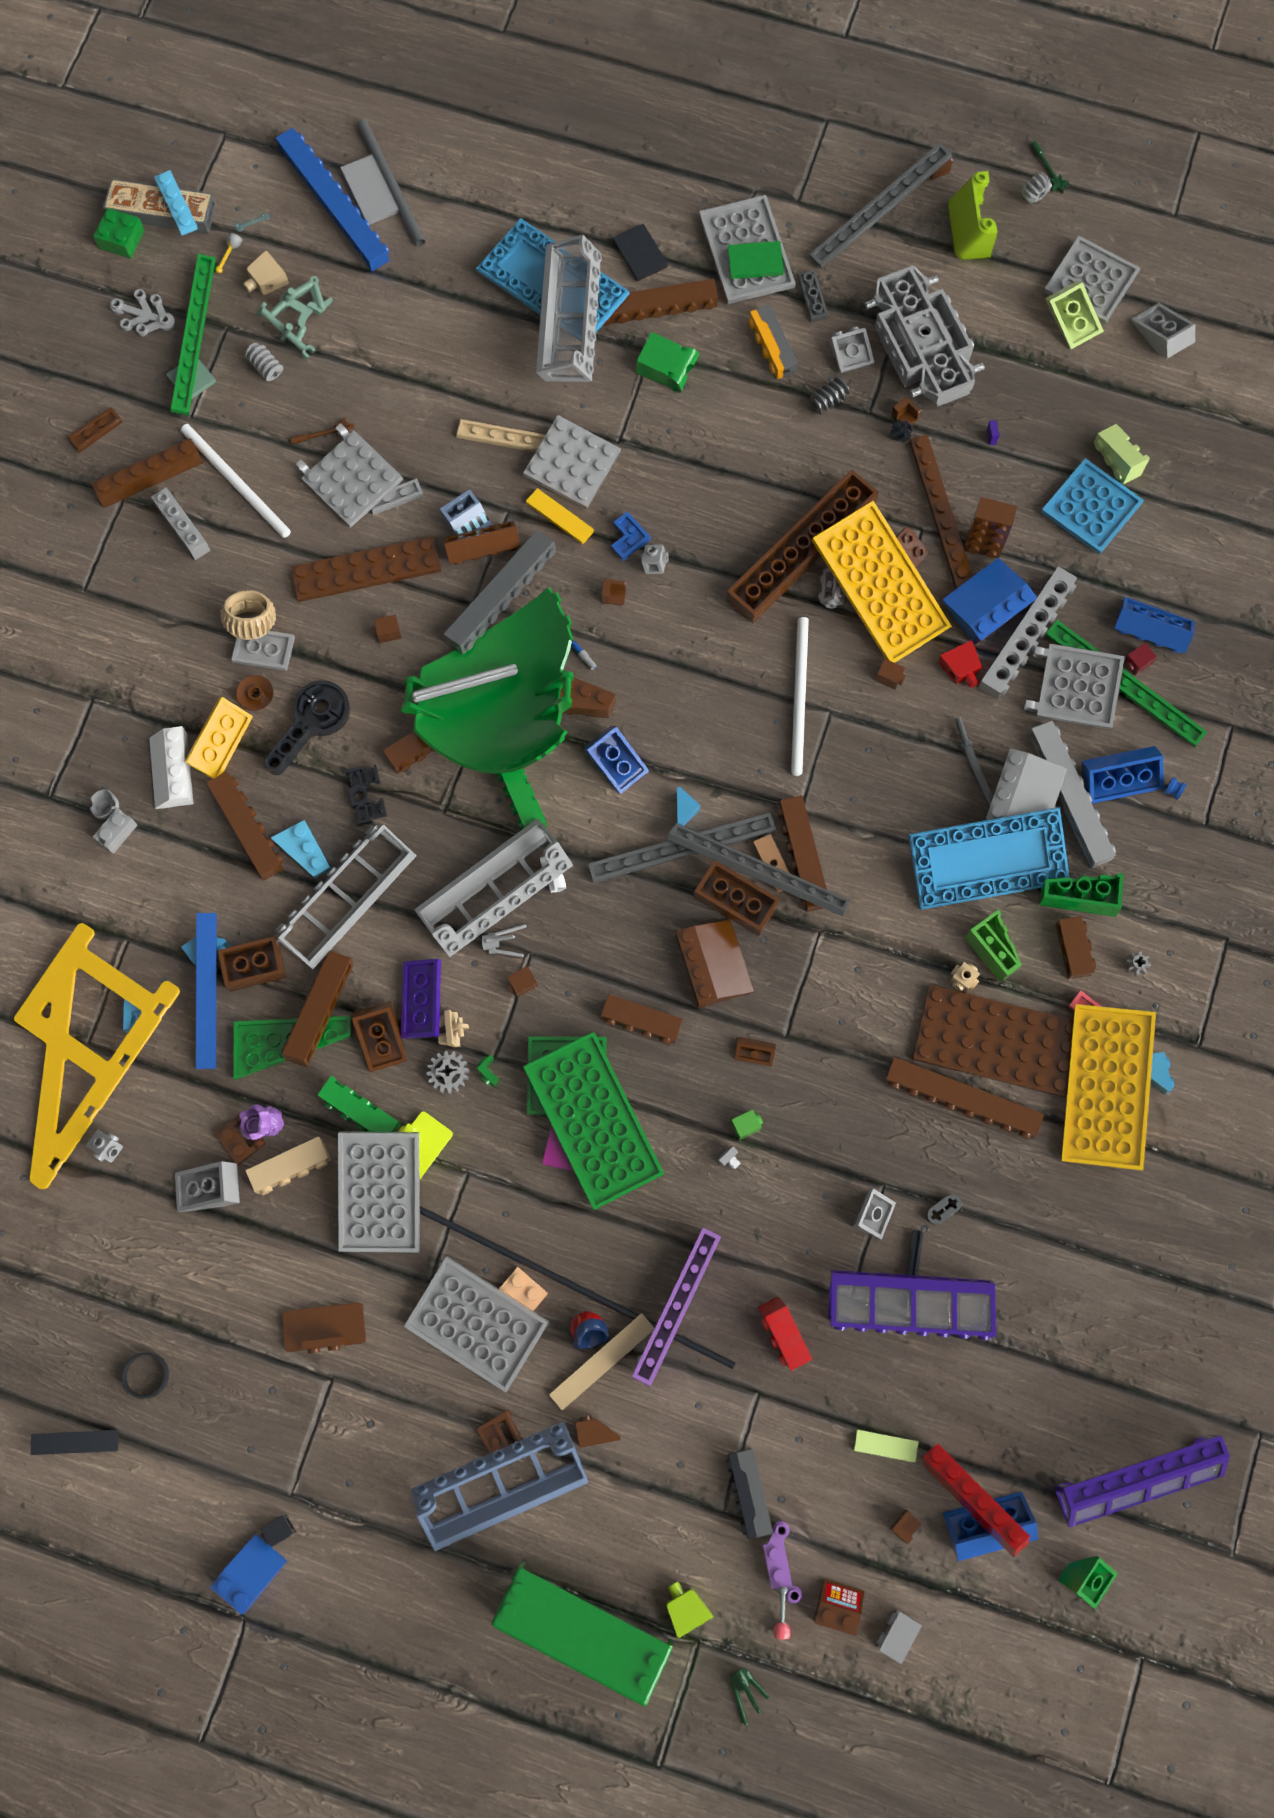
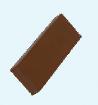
[67,407,123,453]

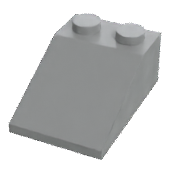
[1131,303,1195,359]
[175,1161,240,1212]

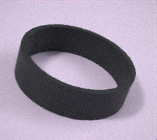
[121,1352,169,1399]

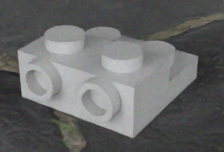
[829,326,875,373]

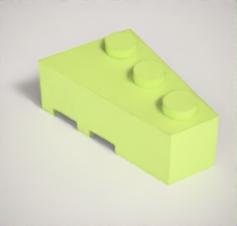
[1094,424,1150,485]

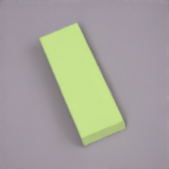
[854,1430,918,1463]

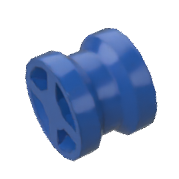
[1164,777,1187,800]

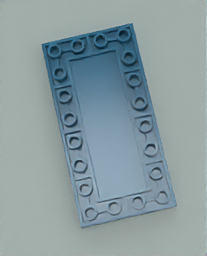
[476,218,629,343]
[908,807,1069,910]

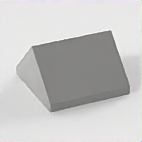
[853,1188,896,1240]

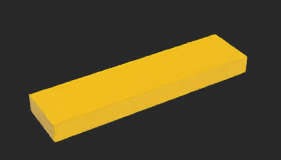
[526,488,594,545]

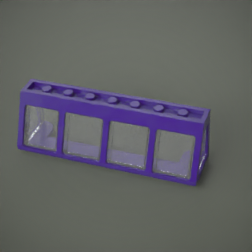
[828,1270,996,1340]
[1054,1435,1230,1528]

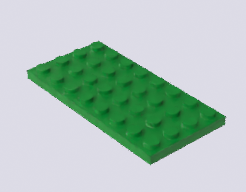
[523,1032,664,1210]

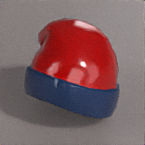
[570,1311,609,1349]

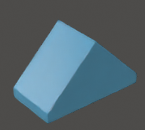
[677,787,700,826]

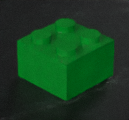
[93,208,145,259]

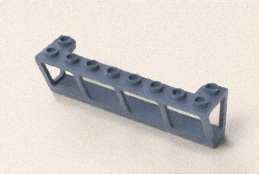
[411,1421,589,1551]

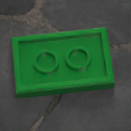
[728,241,784,279]

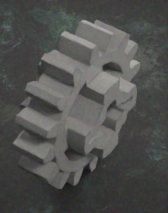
[426,1051,470,1094]

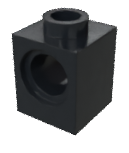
[261,1514,296,1547]

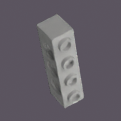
[151,487,211,560]

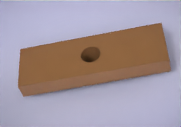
[753,834,789,893]

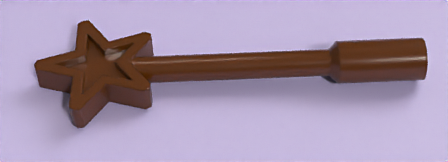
[290,417,354,444]

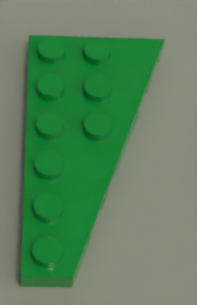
[233,1016,352,1080]

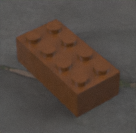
[964,497,1017,558]
[694,860,780,936]

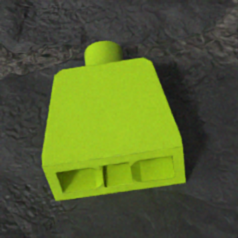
[666,1581,713,1638]

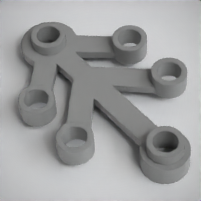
[110,289,175,336]

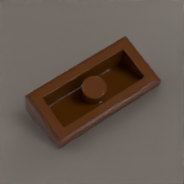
[734,1037,776,1067]

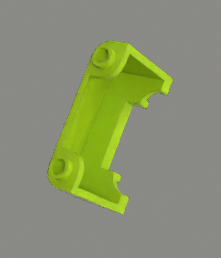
[948,171,997,260]

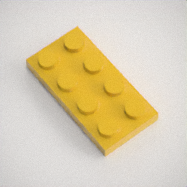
[184,697,253,779]

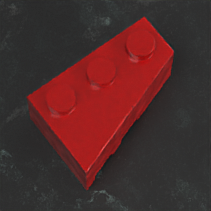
[757,1296,813,1371]

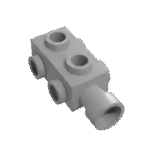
[818,568,845,609]

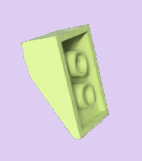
[1045,281,1103,349]

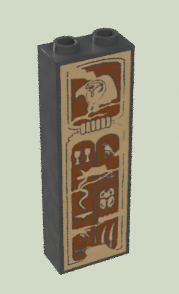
[102,179,216,234]

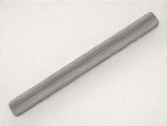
[412,664,518,702]

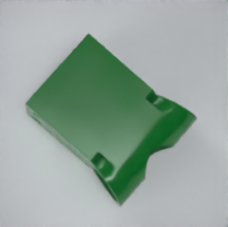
[636,332,699,393]

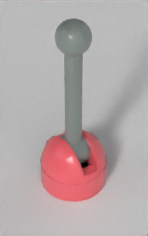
[773,1586,790,1639]

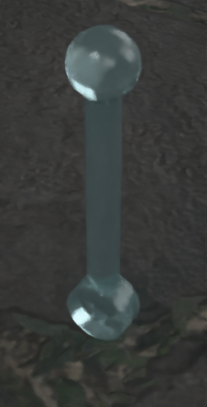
[236,213,270,231]

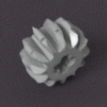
[1021,173,1052,204]

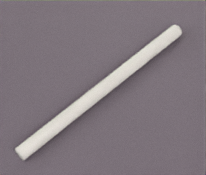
[181,424,290,538]
[791,617,809,776]

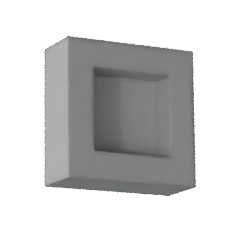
[716,1146,741,1169]

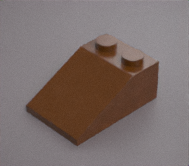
[352,1001,408,1072]

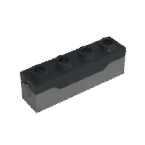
[725,1448,773,1539]

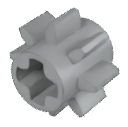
[1125,951,1151,976]

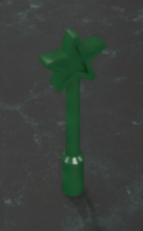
[1030,141,1069,194]

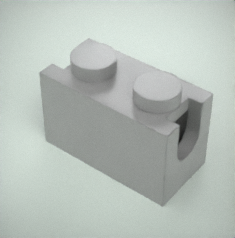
[93,808,137,854]
[876,1610,922,1664]

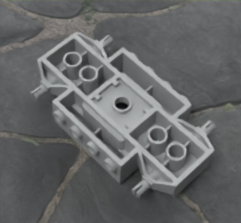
[864,265,985,407]

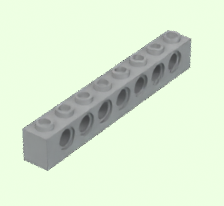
[978,567,1077,699]

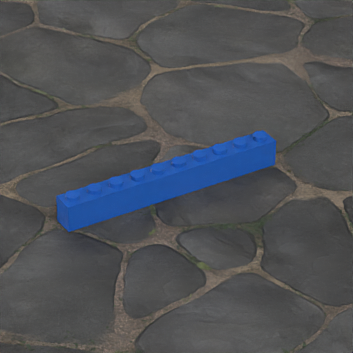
[276,128,389,271]

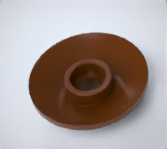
[236,675,274,711]

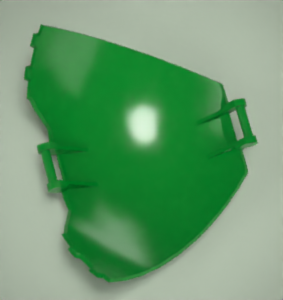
[401,587,574,774]

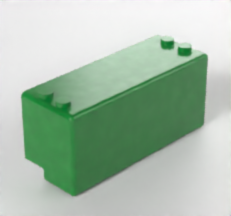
[491,1561,673,1706]

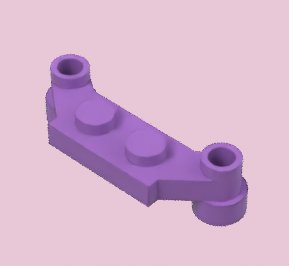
[763,1521,802,1604]

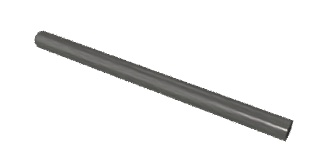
[358,119,426,246]

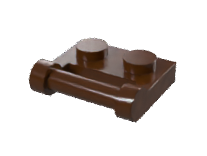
[215,1114,266,1165]
[477,1410,522,1454]

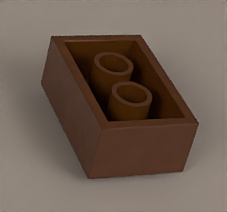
[218,936,287,992]

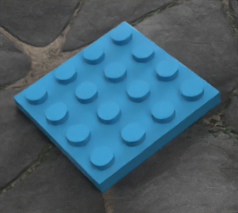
[1041,458,1144,555]

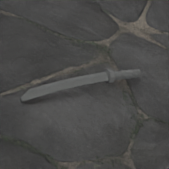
[955,717,994,806]

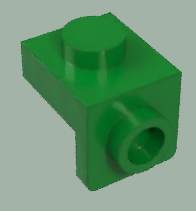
[477,1055,500,1087]

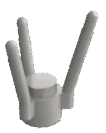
[482,924,526,957]

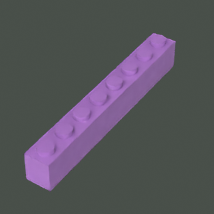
[632,1228,721,1388]

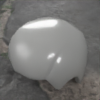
[90,789,119,820]

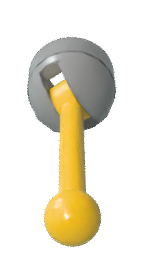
[215,233,242,273]

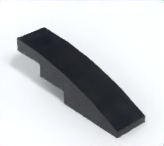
[30,1430,118,1455]

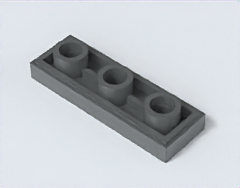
[797,270,828,322]

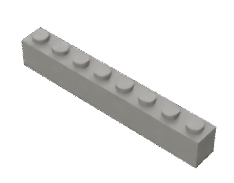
[1028,721,1116,868]

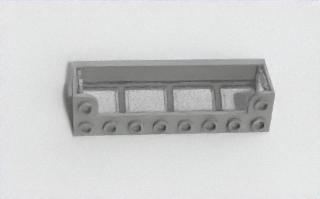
[536,235,602,382]

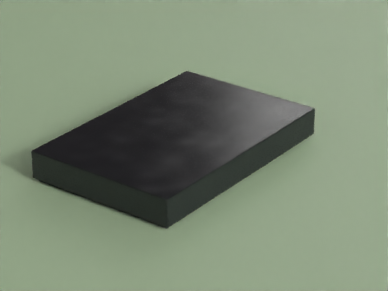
[613,223,668,282]

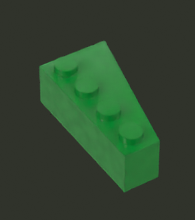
[496,768,547,831]
[1039,873,1124,917]
[318,1076,401,1132]

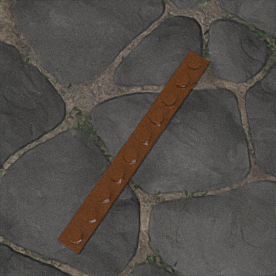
[909,434,973,589]

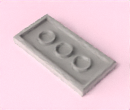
[341,155,400,225]

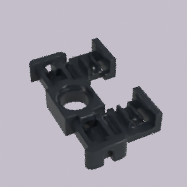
[345,765,387,826]

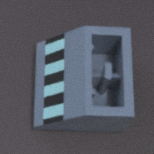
[440,489,492,535]

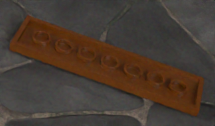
[291,536,442,602]

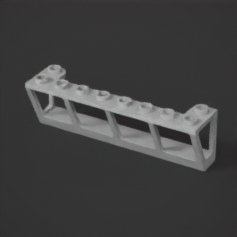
[414,818,573,957]
[274,824,417,969]

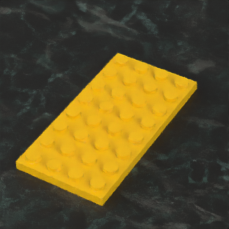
[811,501,952,663]
[1061,1004,1156,1171]

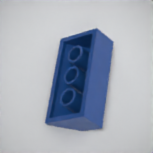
[1114,597,1195,653]
[1082,746,1164,804]
[943,1491,1038,1561]

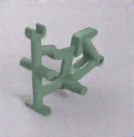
[256,276,333,360]

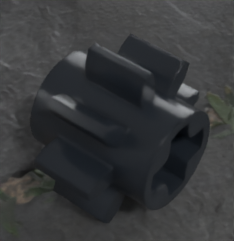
[890,419,913,443]

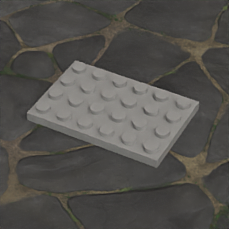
[699,195,796,304]
[338,1131,420,1252]
[404,1256,549,1393]

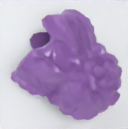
[239,1105,284,1140]

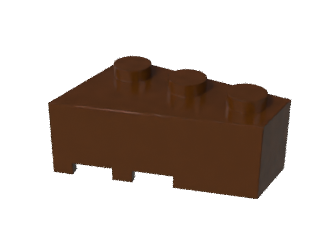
[560,677,616,718]

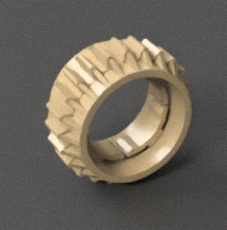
[220,590,276,640]

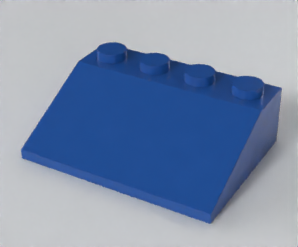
[941,558,1037,645]

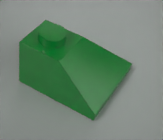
[1058,1555,1118,1609]

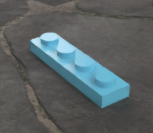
[154,170,198,235]

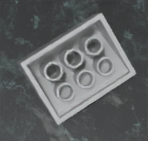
[986,748,1067,820]

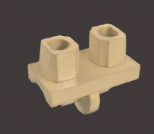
[438,1010,469,1048]

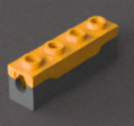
[748,304,798,379]

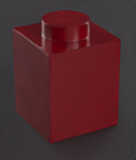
[1124,643,1157,675]

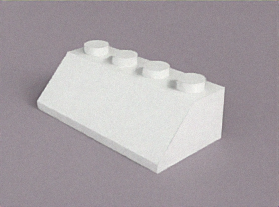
[149,726,193,809]

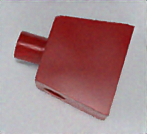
[938,640,982,688]

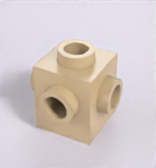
[950,962,980,993]

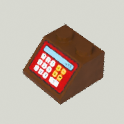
[813,1579,865,1636]

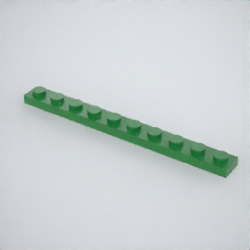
[171,254,216,416]
[1045,620,1207,748]

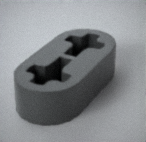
[926,1195,961,1225]

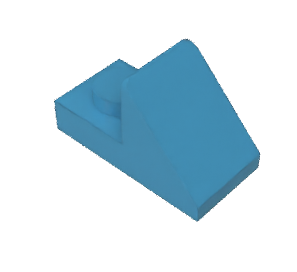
[123,999,141,1033]

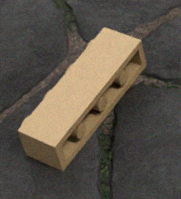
[246,1136,331,1195]

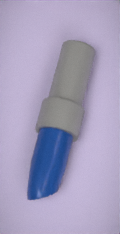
[571,640,597,670]

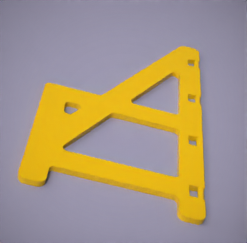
[14,923,180,1189]

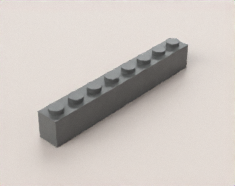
[444,530,556,655]

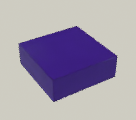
[986,420,999,446]

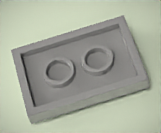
[232,631,295,671]

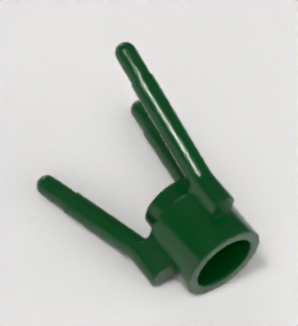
[729,1668,769,1726]

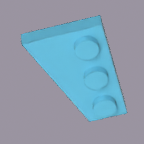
[271,820,331,878]

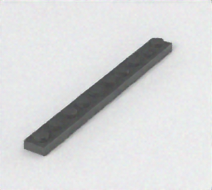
[810,143,952,269]
[588,813,776,883]
[667,823,851,917]

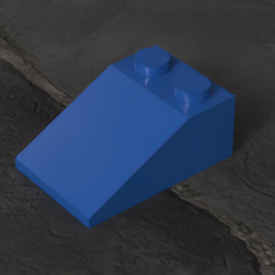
[582,725,649,794]
[210,1534,288,1615]

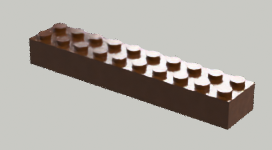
[726,470,879,623]

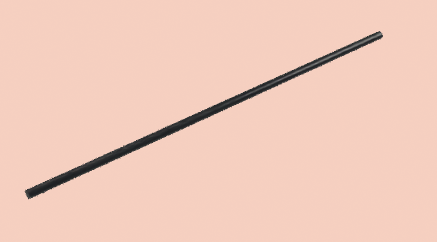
[420,1206,736,1369]

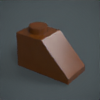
[576,1415,621,1448]

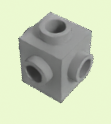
[641,545,669,574]
[86,1129,124,1163]

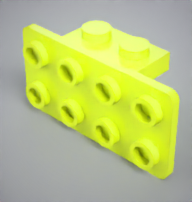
[398,1112,453,1179]

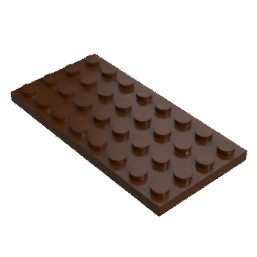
[912,985,1074,1098]

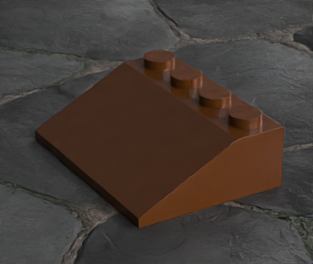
[676,920,754,1009]

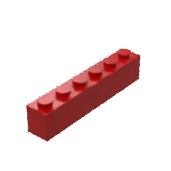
[922,1443,1030,1558]

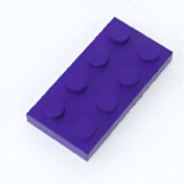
[401,959,441,1039]

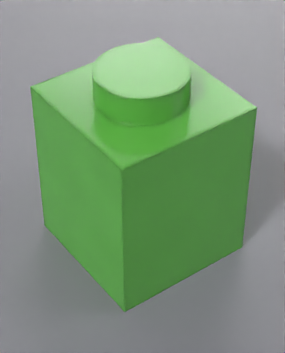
[731,1110,763,1140]

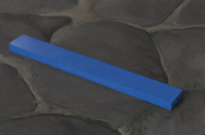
[196,913,217,1069]

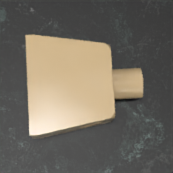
[243,250,289,295]

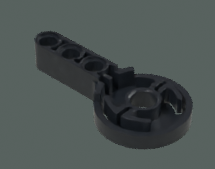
[265,680,350,775]

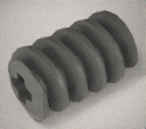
[810,377,850,415]

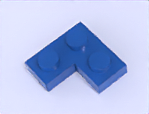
[611,511,651,561]

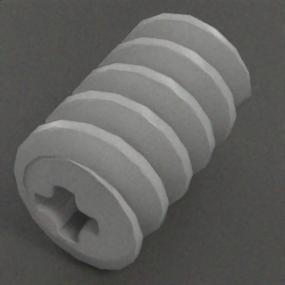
[245,343,283,381]

